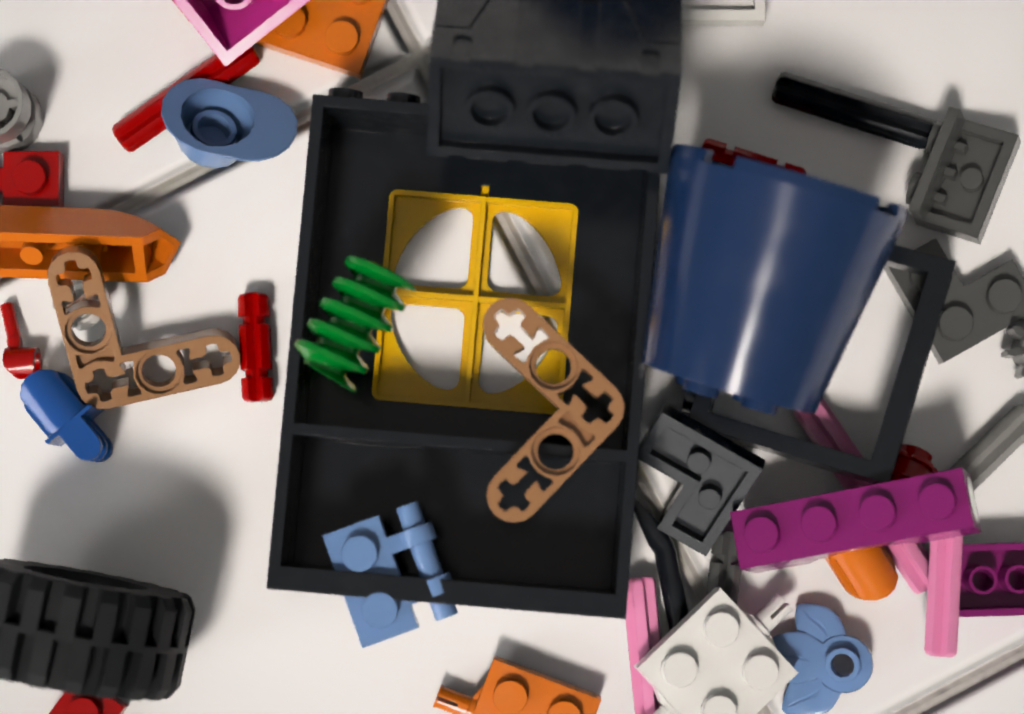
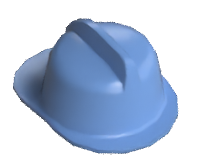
[161,78,297,168]

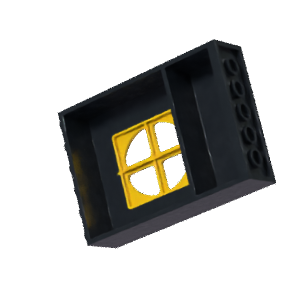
[266,88,660,619]

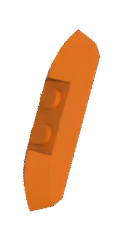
[0,205,181,283]

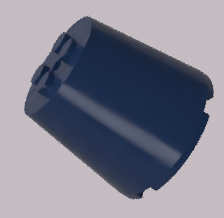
[641,144,909,415]

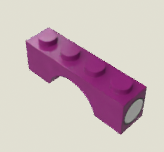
[730,468,982,573]

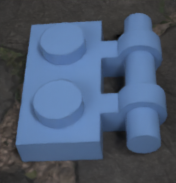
[322,501,458,648]

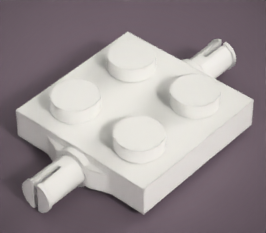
[634,587,798,714]

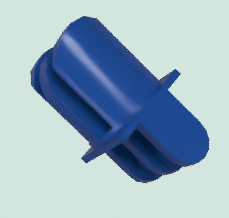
[20,369,113,463]

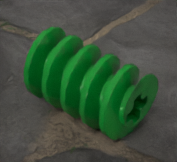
[294,256,417,393]

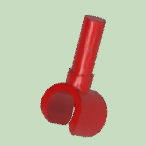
[0,302,42,379]

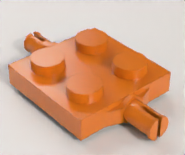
[433,656,601,714]

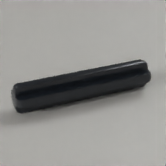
[772,72,935,149]

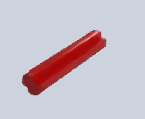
[112,47,260,152]

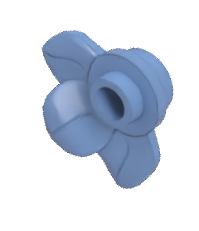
[773,603,874,714]

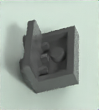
[906,107,1021,244]

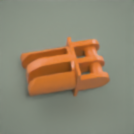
[825,546,898,601]

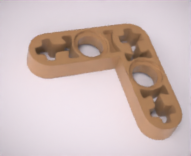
[47,246,240,409]
[483,297,625,523]

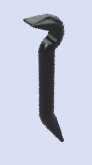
[634,498,689,631]

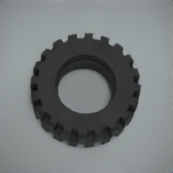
[0,558,196,701]

